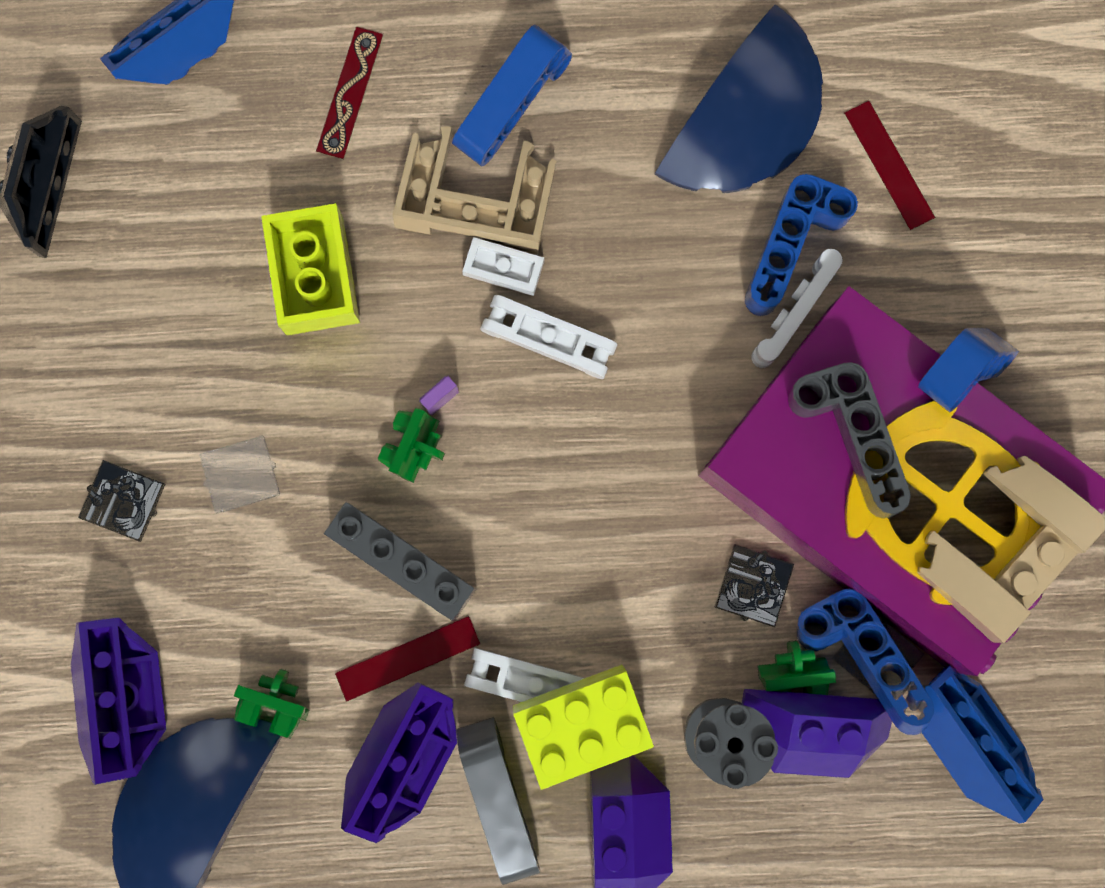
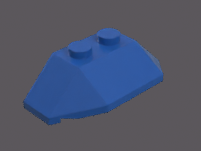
[100,0,234,85]
[922,666,1044,824]

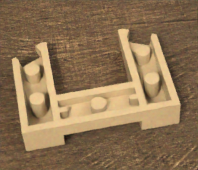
[393,126,556,255]
[917,456,1105,643]

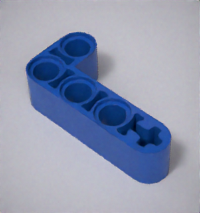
[452,24,572,167]
[745,174,858,316]
[918,328,1019,412]
[797,589,934,735]

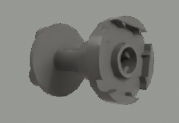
[684,698,778,789]

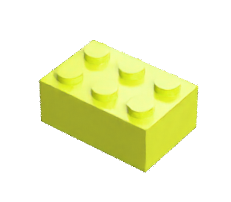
[261,203,360,335]
[513,665,654,790]

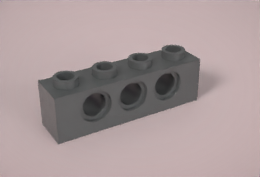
[324,502,477,621]

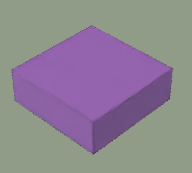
[419,376,459,416]

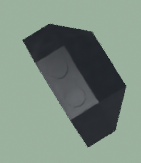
[0,105,82,258]

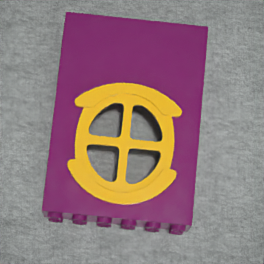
[698,286,1105,676]

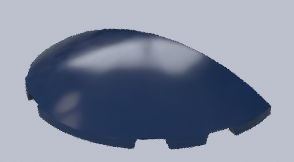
[655,4,823,193]
[112,718,282,888]

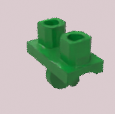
[378,408,445,483]
[757,640,836,695]
[234,669,310,739]

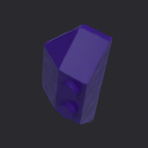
[71,617,166,785]
[341,682,457,843]
[741,689,892,778]
[590,755,673,888]

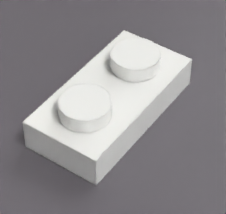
[462,237,544,296]

